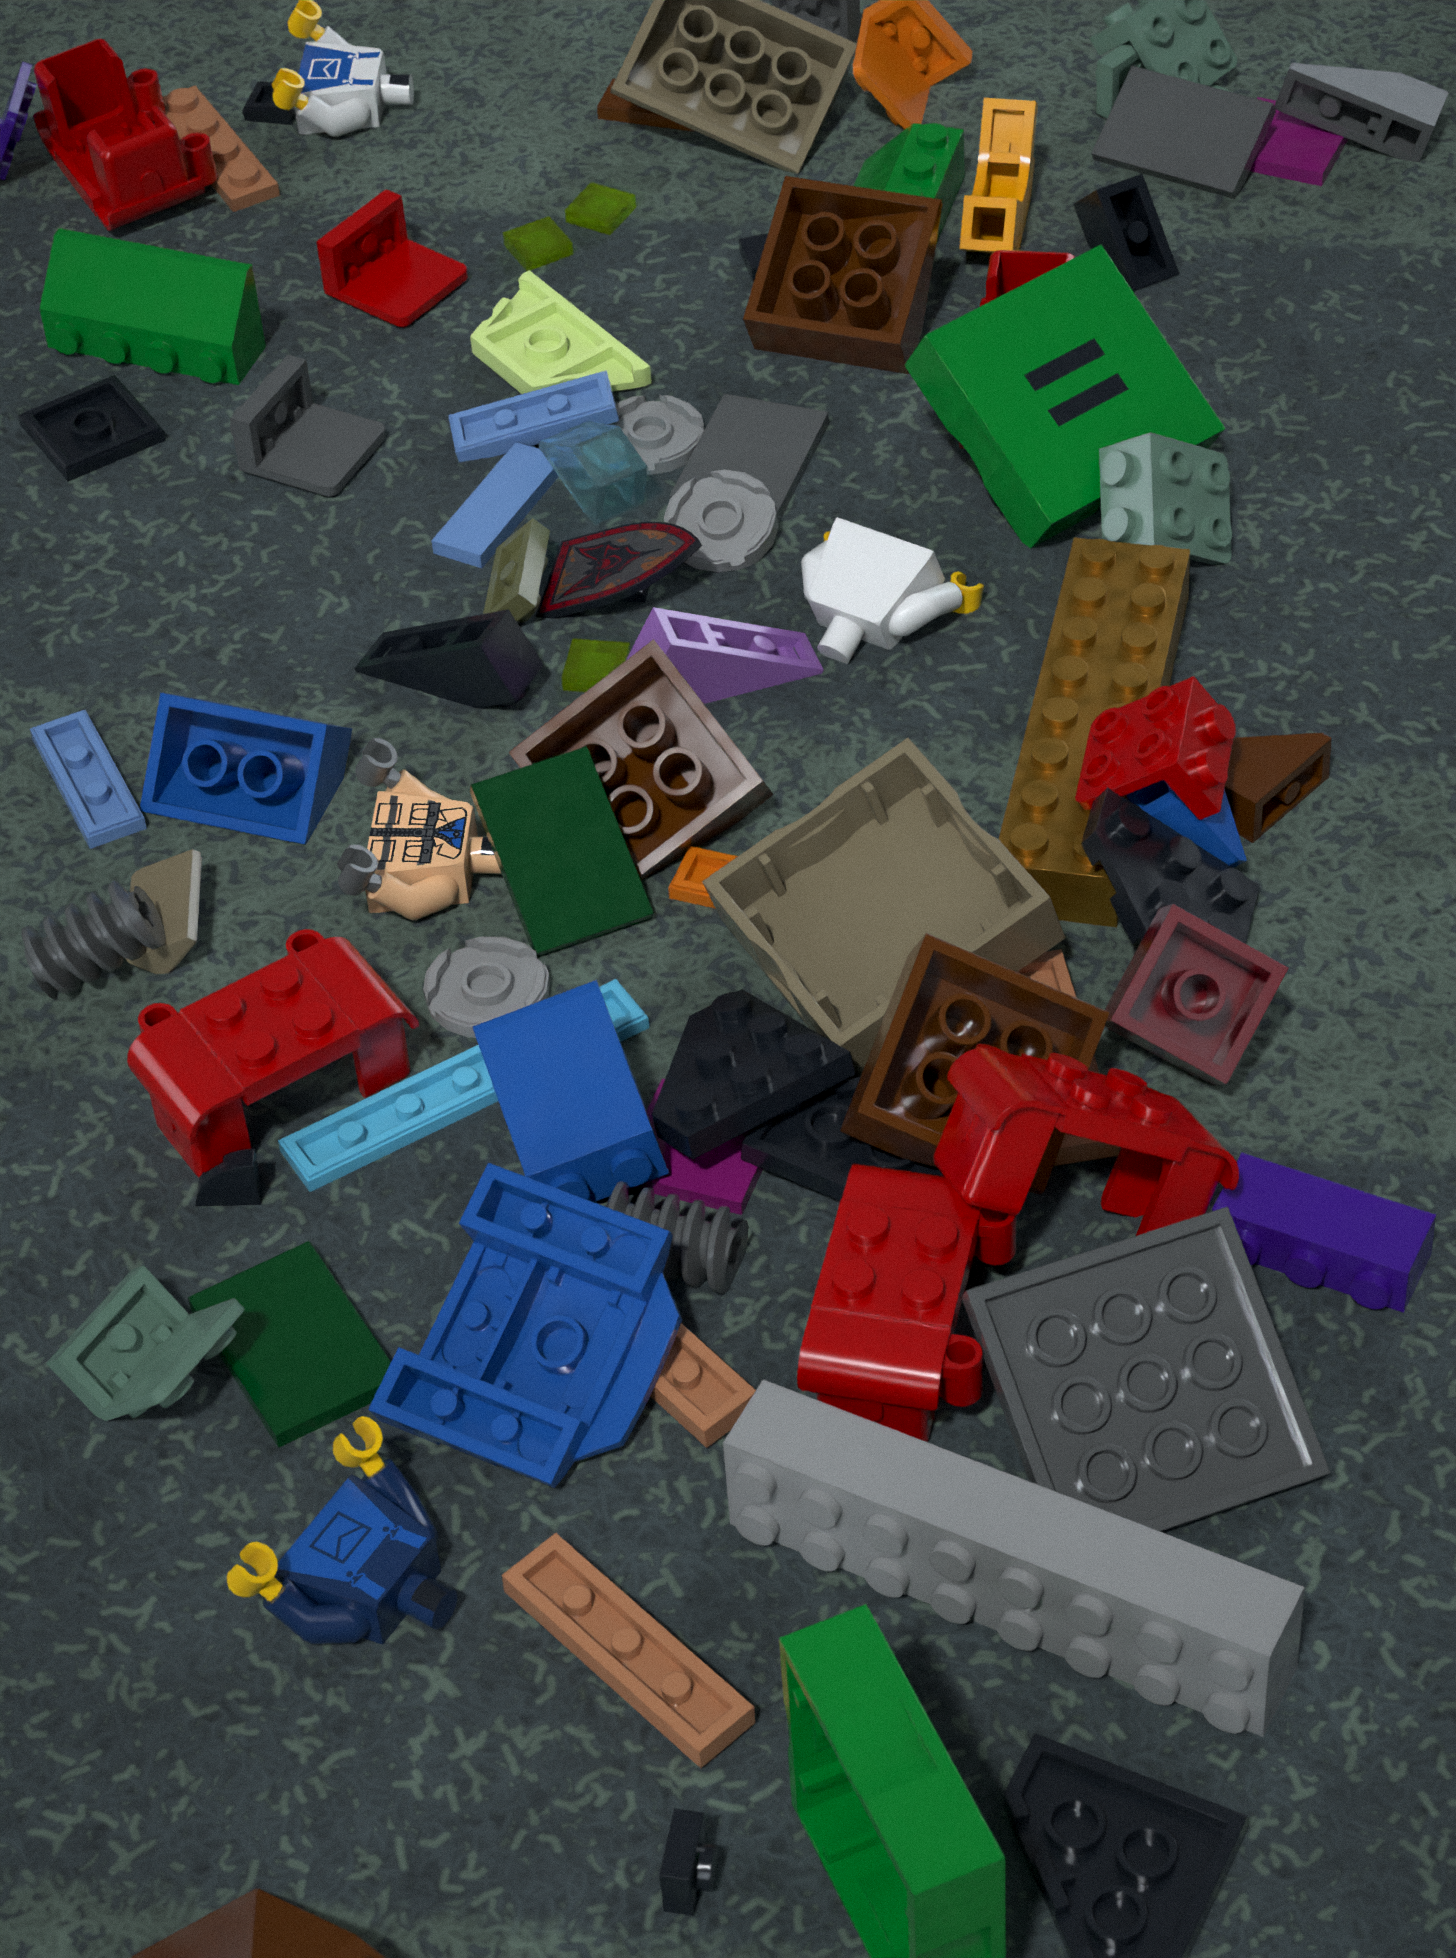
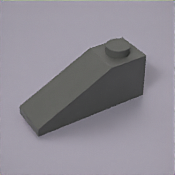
[1274,63,1449,162]

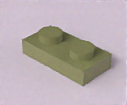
[483,518,550,623]

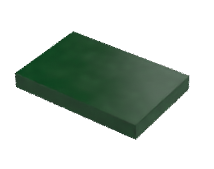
[470,746,654,957]
[188,1241,391,1448]

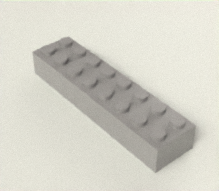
[723,1380,1305,1737]

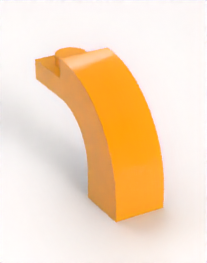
[959,98,1038,253]

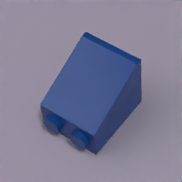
[473,980,669,1202]

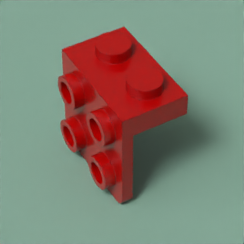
[316,189,468,327]
[1075,676,1236,820]

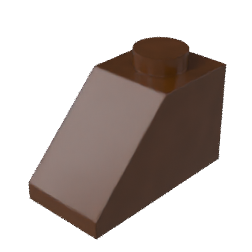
[1224,733,1332,843]

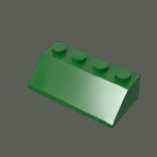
[854,123,965,244]
[39,228,266,385]

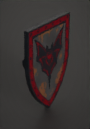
[536,521,702,619]

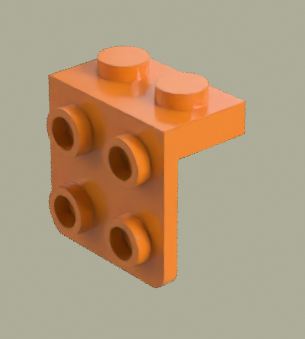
[853,0,973,130]

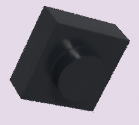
[659,1808,719,1916]

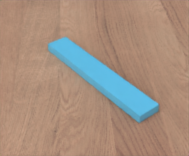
[278,979,649,1192]

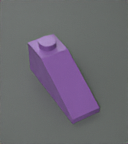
[626,607,824,704]

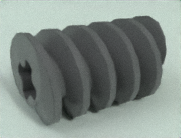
[21,881,166,1000]
[606,1181,749,1294]

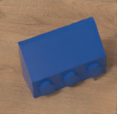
[140,693,353,845]

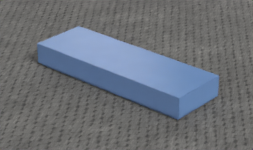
[448,370,619,462]
[431,442,565,568]
[30,710,147,849]

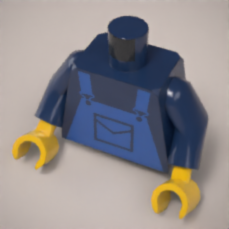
[227,1416,457,1645]

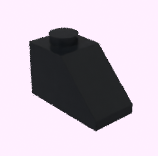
[1073,173,1180,291]

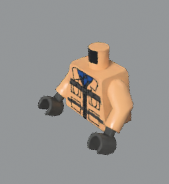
[337,738,502,920]

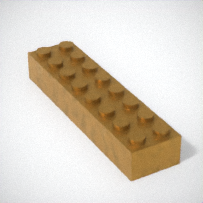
[999,537,1190,928]

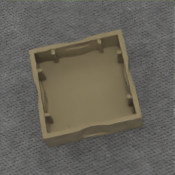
[702,738,1065,1078]

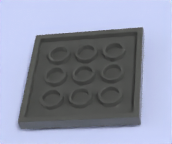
[962,1206,1330,1532]

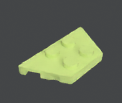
[470,270,651,394]

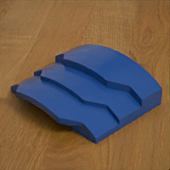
[368,1163,682,1488]

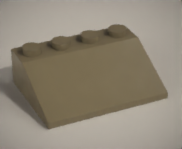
[610,0,857,174]

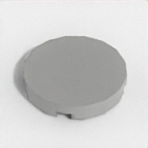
[595,395,704,475]
[664,469,779,572]
[423,936,550,1038]

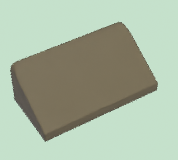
[125,849,202,974]

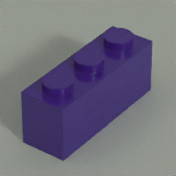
[1212,1152,1436,1313]

